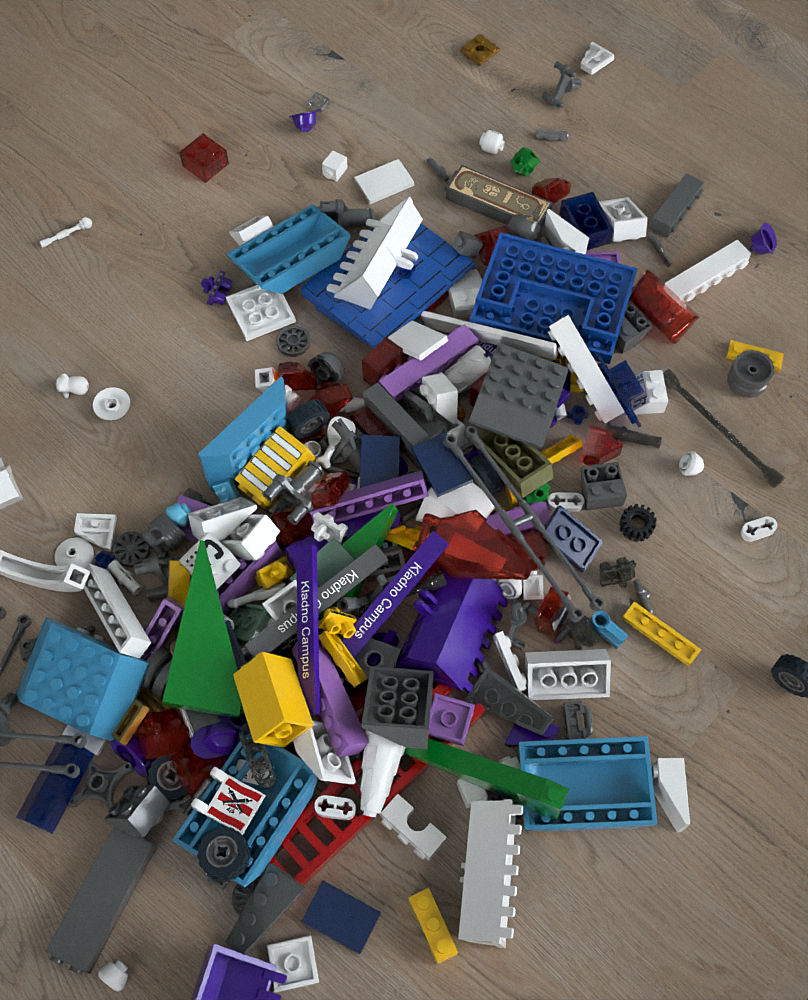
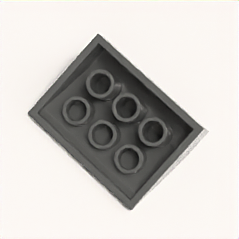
[362,666,433,749]

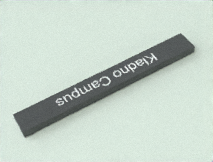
[245,544,389,658]

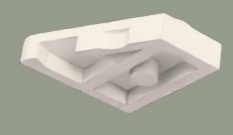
[74,513,117,552]

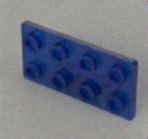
[597,355,645,428]

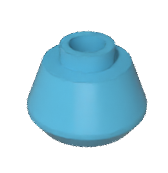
[166,502,191,528]

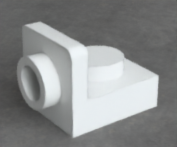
[520,570,544,600]

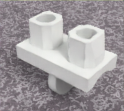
[311,512,348,544]

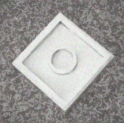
[267,935,319,993]

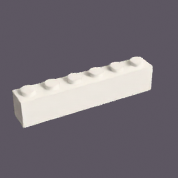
[654,240,751,312]
[548,315,624,423]
[83,564,151,659]

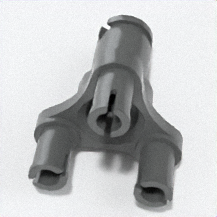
[316,199,374,231]
[319,418,366,475]
[262,460,324,525]
[134,551,191,602]

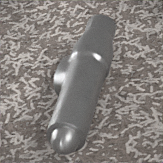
[633,579,653,614]

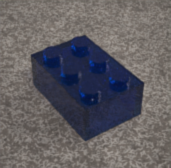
[559,192,614,250]

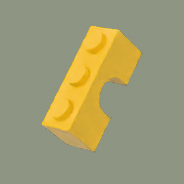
[408,888,458,965]

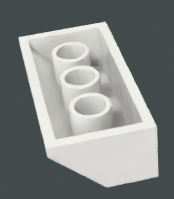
[525,649,611,700]

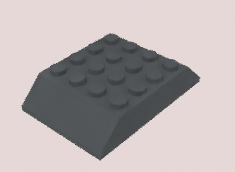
[468,342,569,449]

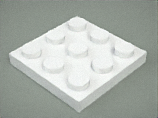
[226,285,296,341]

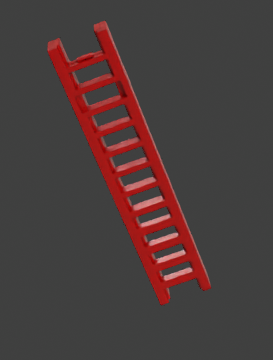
[268,684,485,886]

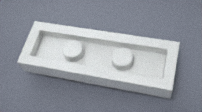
[493,631,527,692]

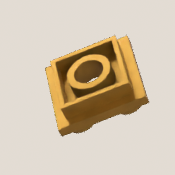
[460,34,500,66]

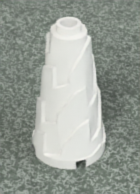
[444,345,491,393]
[360,730,406,818]

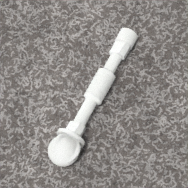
[39,217,92,248]

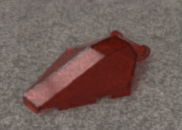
[413,509,533,580]

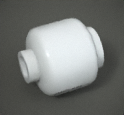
[479,130,505,155]

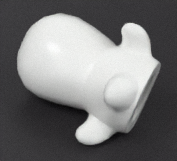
[56,373,89,399]

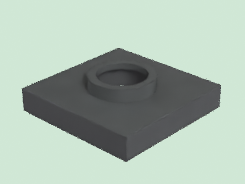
[354,638,403,682]

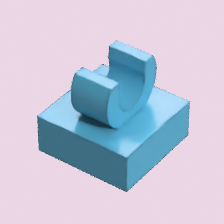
[212,478,239,503]

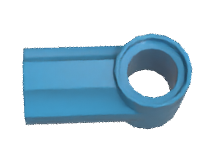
[589,611,629,649]

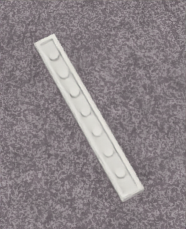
[421,311,558,360]

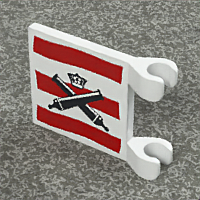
[191,767,265,835]

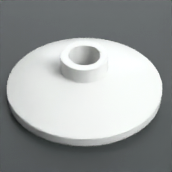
[93,387,130,421]
[54,537,94,569]

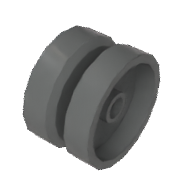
[727,350,774,398]
[141,647,173,701]

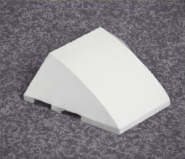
[416,481,495,532]

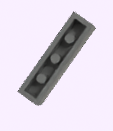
[650,173,704,237]

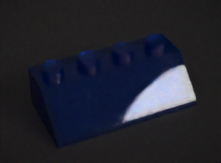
[16,742,94,834]

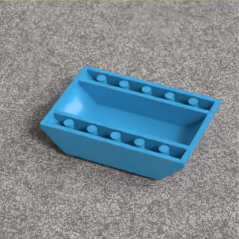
[226,204,351,294]
[198,376,291,492]
[16,617,150,741]
[172,729,318,887]
[519,736,657,832]

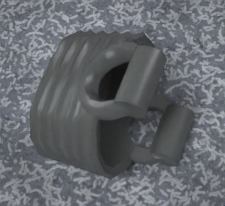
[142,513,186,555]

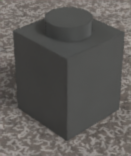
[451,231,483,259]

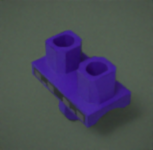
[201,271,233,306]

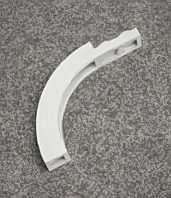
[0,550,90,592]

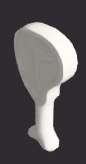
[315,416,356,469]
[227,582,286,609]

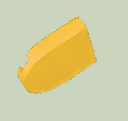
[385,525,430,551]

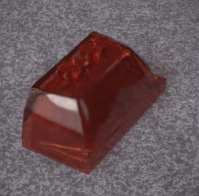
[628,270,699,344]

